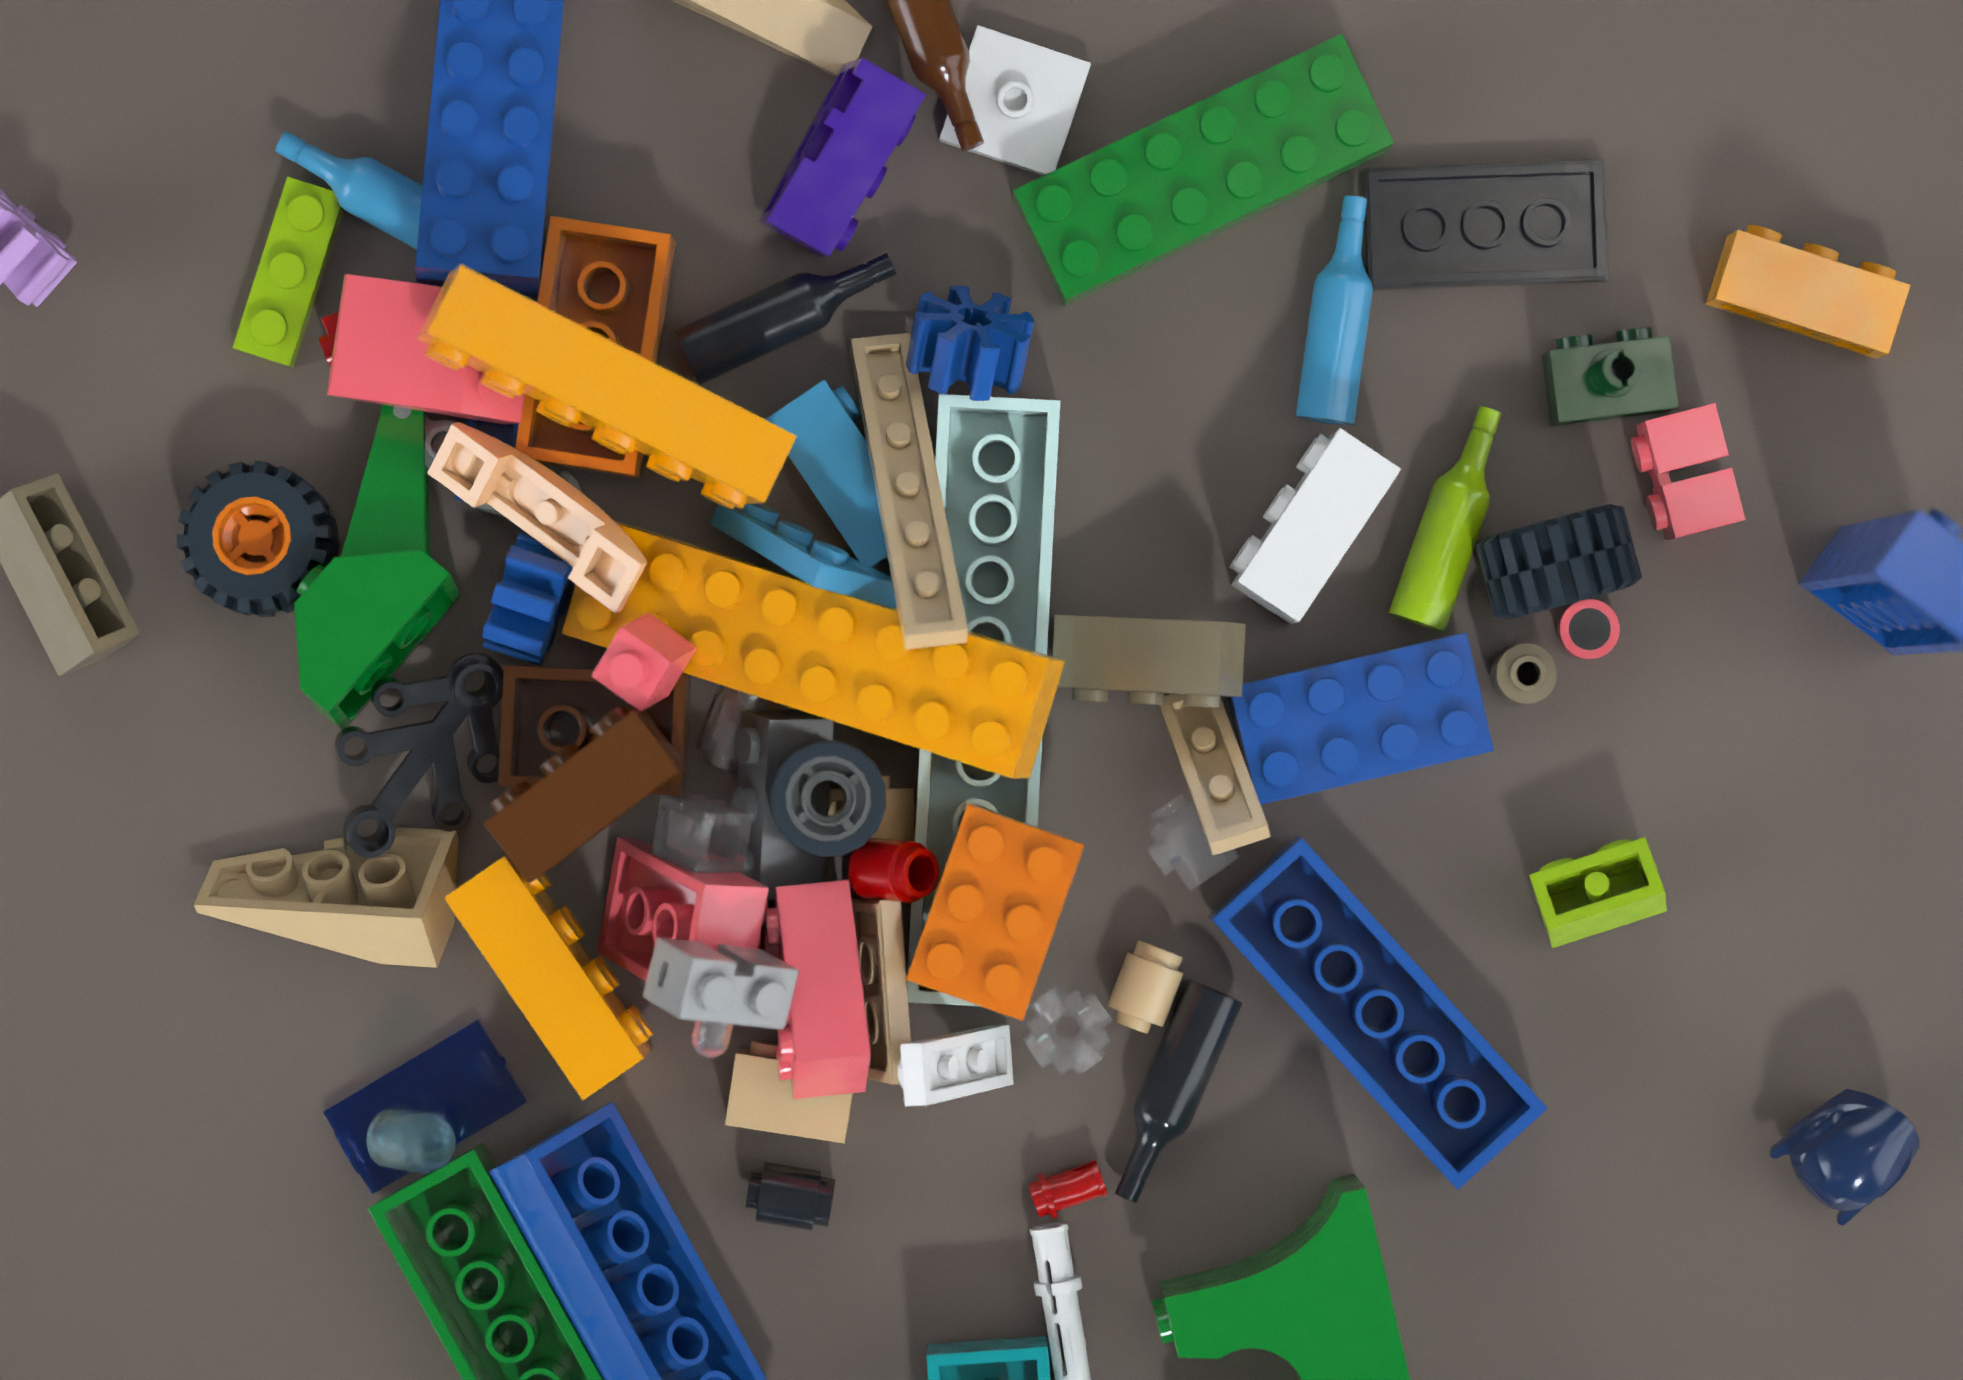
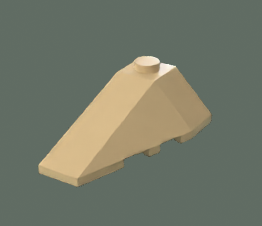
[671,0,873,77]
[194,827,458,968]

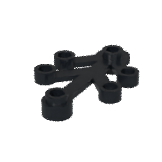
[335,653,504,857]

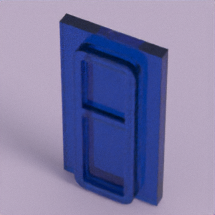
[323,1019,527,1194]

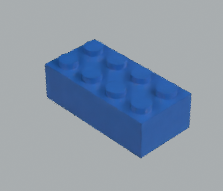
[1228,633,1494,805]

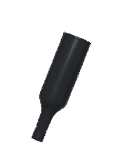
[674,253,897,385]
[1115,979,1243,1203]

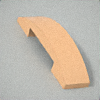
[428,422,647,613]

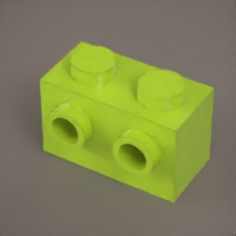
[1529,837,1667,948]

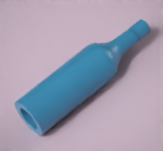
[275,131,423,250]
[1295,195,1373,425]

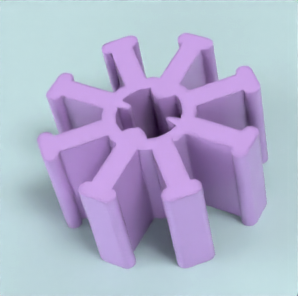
[0,189,78,307]

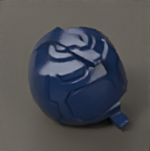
[1770,1089,1919,1225]

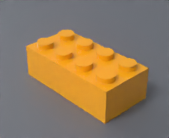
[444,855,654,1100]

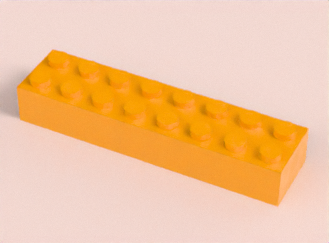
[561,520,1065,778]

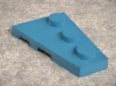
[710,503,897,608]

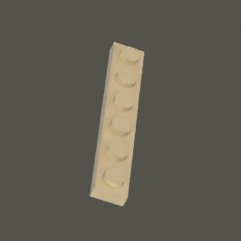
[850,333,968,650]

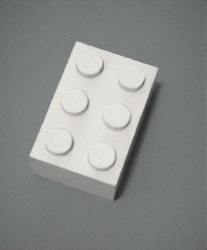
[1229,428,1401,625]

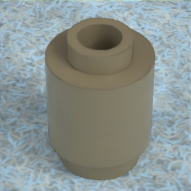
[1490,643,1558,704]

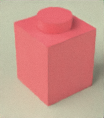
[592,613,698,712]

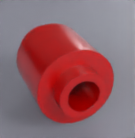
[849,838,939,903]

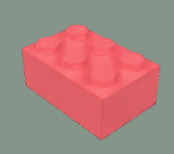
[763,880,871,1099]

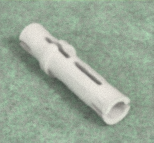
[1029,1222,1091,1380]

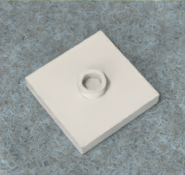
[939,25,1091,176]

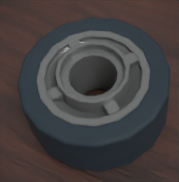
[769,740,886,857]

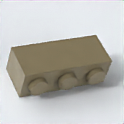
[0,473,141,677]
[1053,615,1246,708]

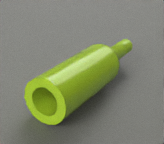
[1388,406,1502,632]

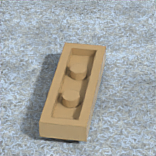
[1159,693,1271,856]

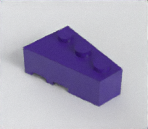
[758,58,926,257]

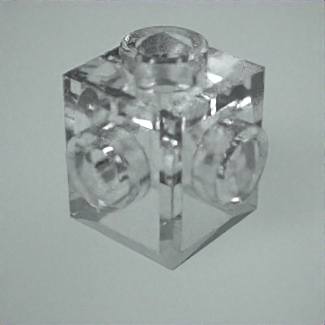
[1023,985,1113,1075]

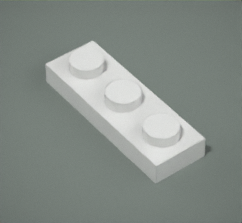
[898,1025,1014,1106]

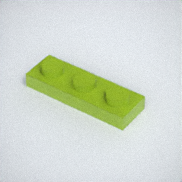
[232,177,344,368]

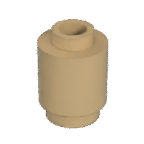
[1107,940,1184,1034]

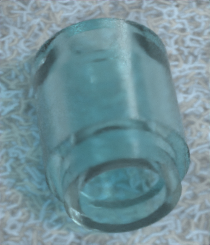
[367,1108,456,1173]

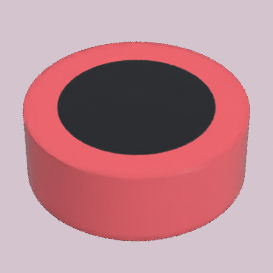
[1557,599,1620,659]

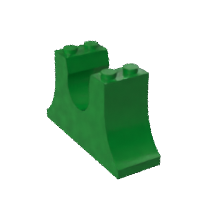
[1151,1174,1411,1380]

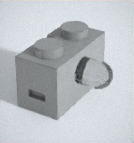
[643,937,799,1058]

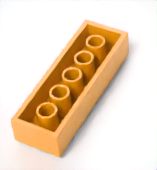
[416,265,797,510]

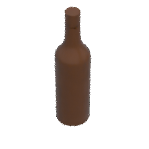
[886,0,984,151]

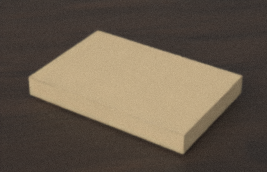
[851,897,911,1085]

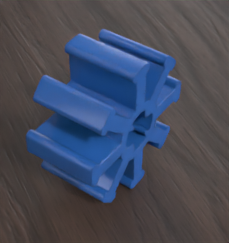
[906,286,1034,401]
[482,532,573,666]

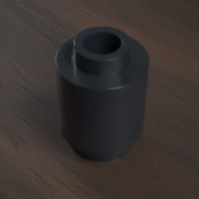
[746,1162,836,1230]

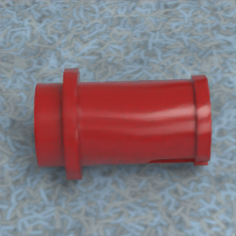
[1027,1159,1108,1220]

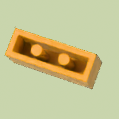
[1705,225,1911,359]

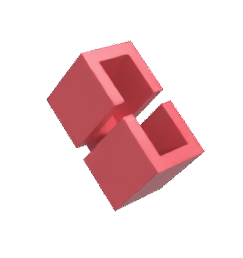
[1631,403,1746,540]

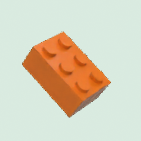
[906,803,1085,1021]

